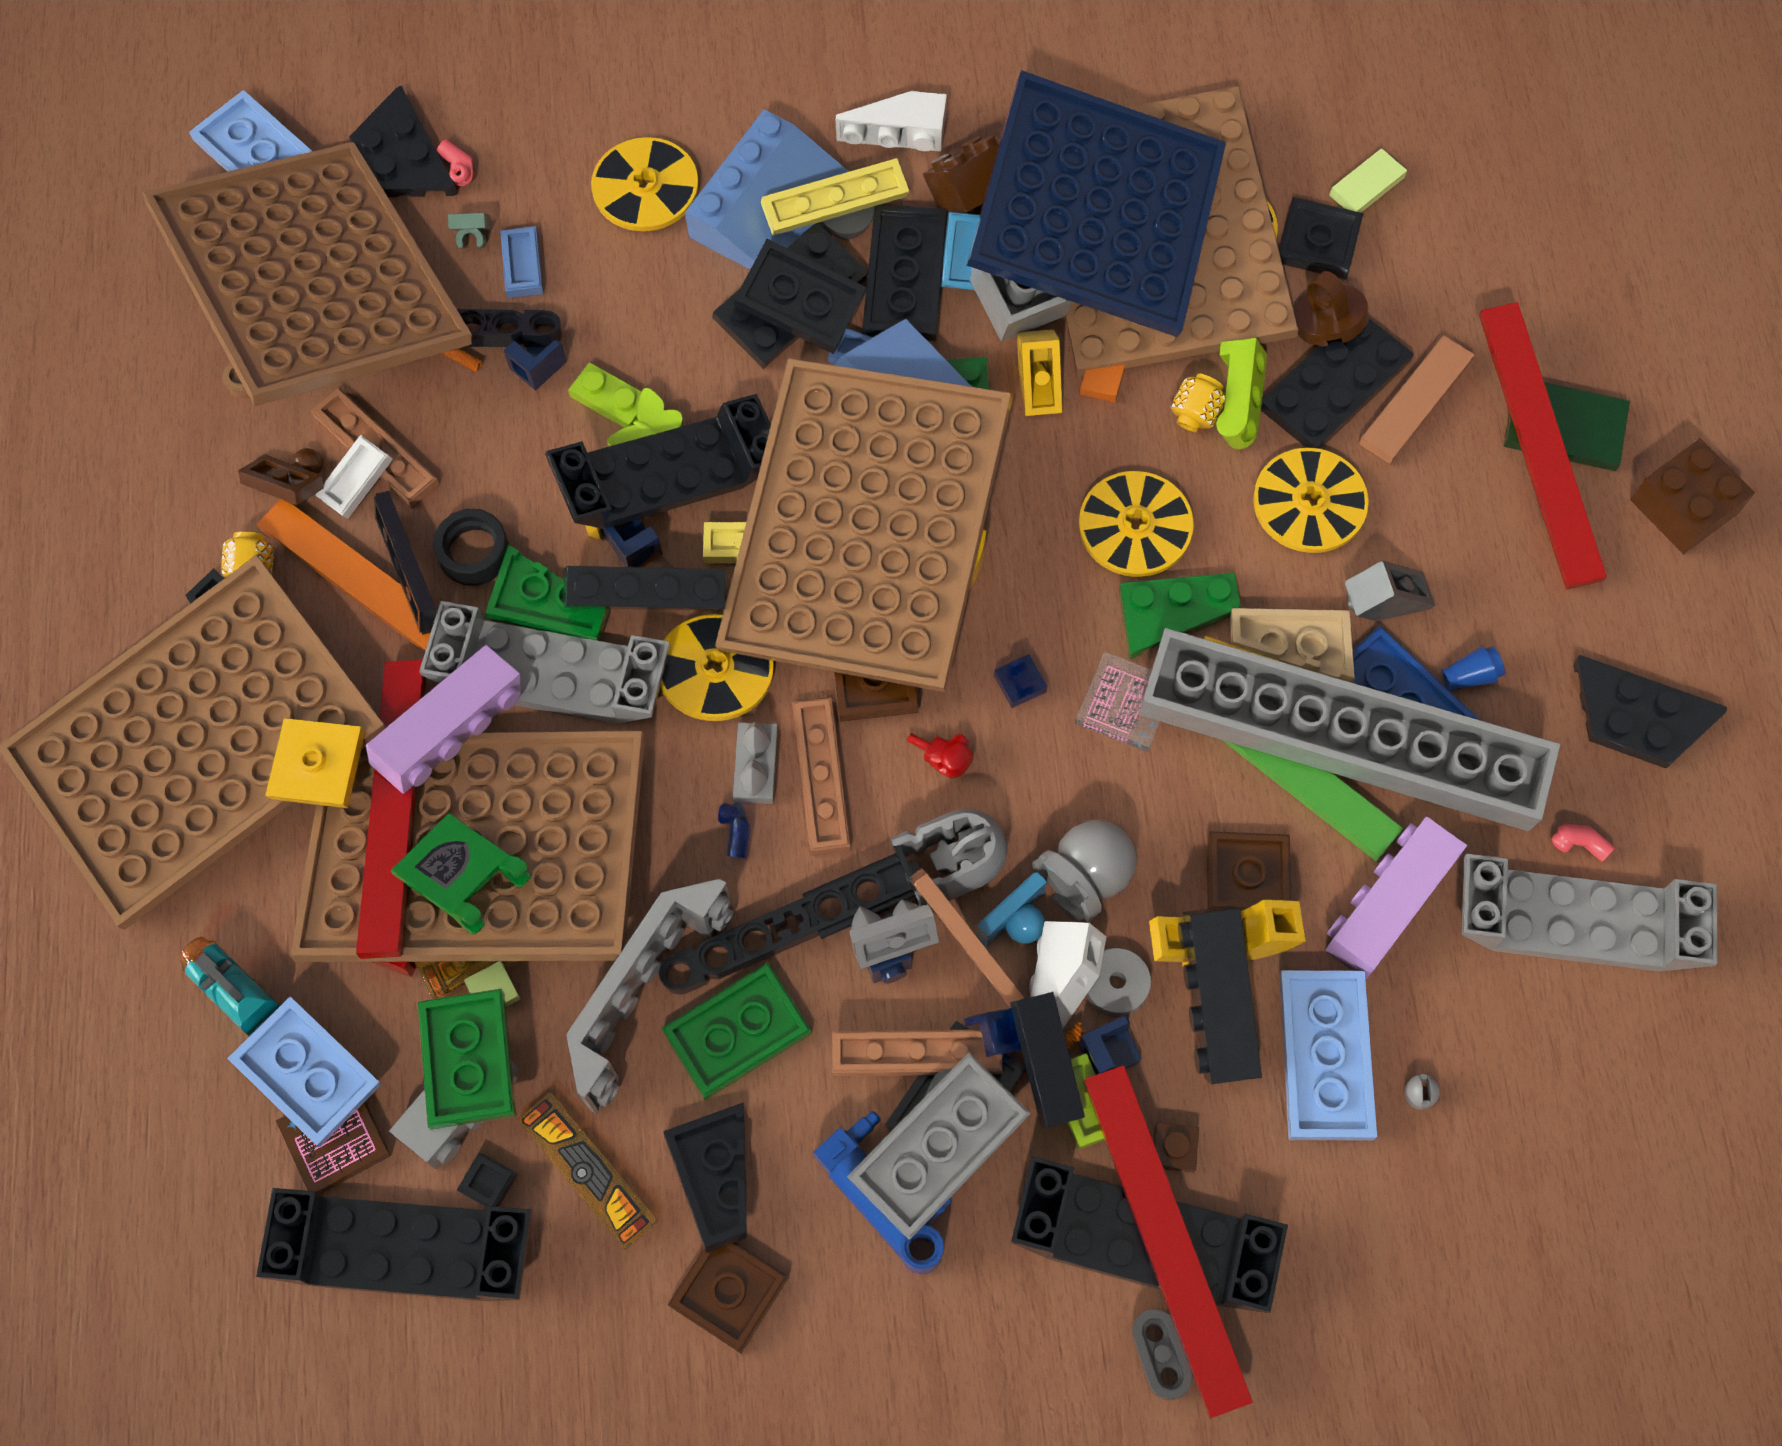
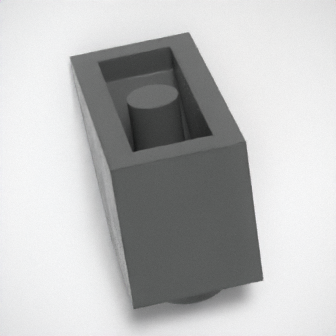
[1344,560,1435,621]

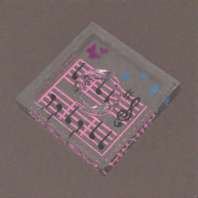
[1074,652,1160,752]

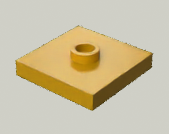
[265,718,365,808]

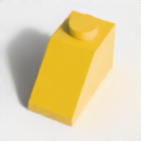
[1017,329,1062,416]

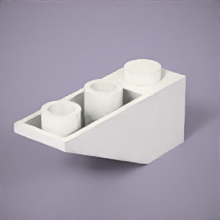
[835,91,947,151]
[1029,921,1106,1028]

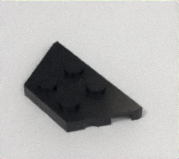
[349,86,458,198]
[1573,655,1727,768]

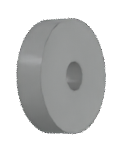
[1086,948,1151,1017]

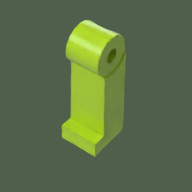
[1216,338,1268,450]

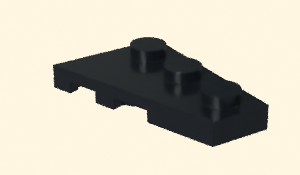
[663,1103,747,1253]

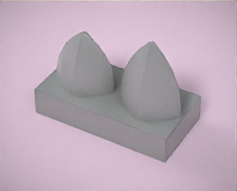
[733,721,778,804]
[849,899,939,969]

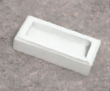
[316,435,393,519]

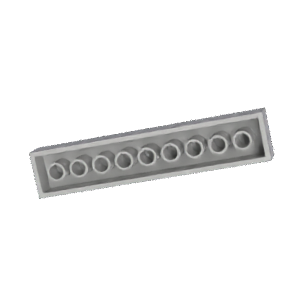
[1139,628,1560,832]

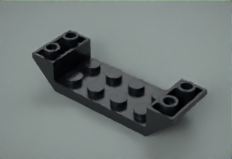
[545,394,771,529]
[1011,1156,1288,1313]
[256,1188,532,1301]

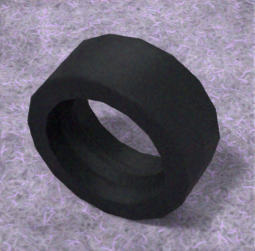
[433,509,509,586]

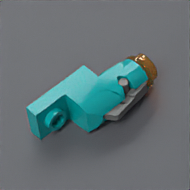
[178,937,280,1037]

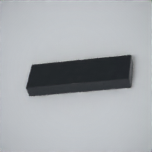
[1010,992,1085,1129]

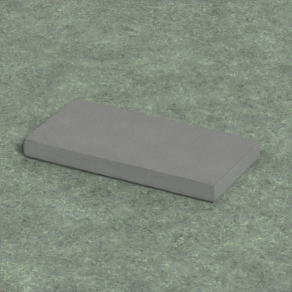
[847,1053,1031,1240]

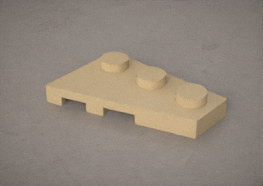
[1230,608,1355,683]

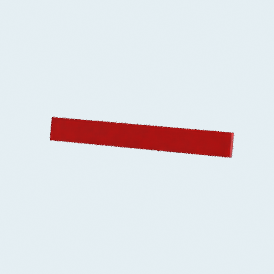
[1479,302,1607,590]
[356,659,426,959]
[1083,1066,1253,1419]

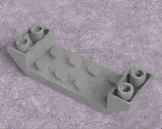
[419,601,670,724]
[1461,854,1718,972]
[566,879,734,1114]

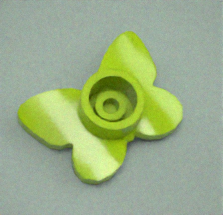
[607,388,683,446]

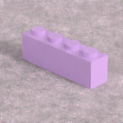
[366,645,521,794]
[1325,816,1467,980]

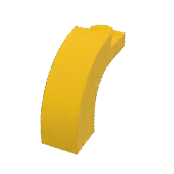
[1149,900,1306,967]

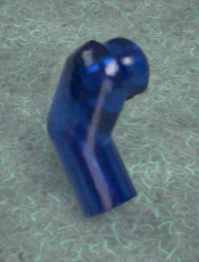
[718,802,750,858]

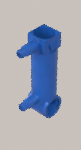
[813,1111,952,1274]

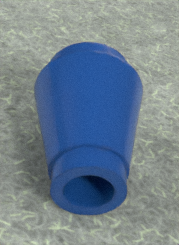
[1441,646,1505,691]

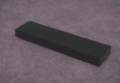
[374,491,436,635]

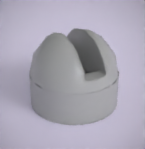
[1404,1074,1440,1110]

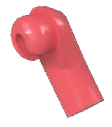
[437,139,474,186]
[1552,823,1616,862]

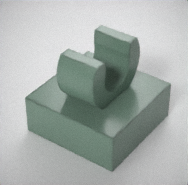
[448,213,491,249]

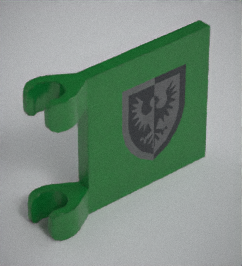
[391,813,531,935]

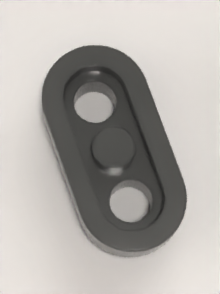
[1132,1309,1193,1400]

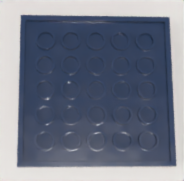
[966,70,1226,337]

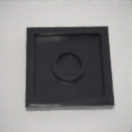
[1279,197,1364,280]

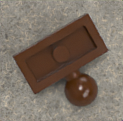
[238,448,324,505]

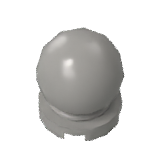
[1032,819,1138,923]

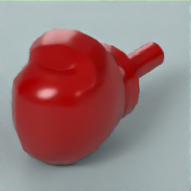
[907,733,974,779]

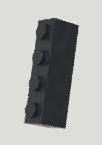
[564,566,725,611]
[1178,906,1262,1084]

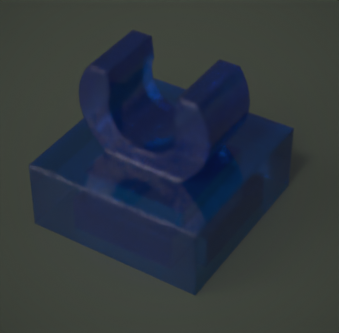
[994,654,1047,708]

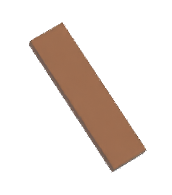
[1359,335,1475,464]
[310,387,440,509]
[792,698,851,856]
[910,869,1025,1008]
[832,1029,1002,1076]

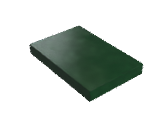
[1504,382,1630,471]

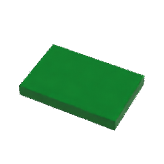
[661,963,812,1100]
[418,988,516,1130]

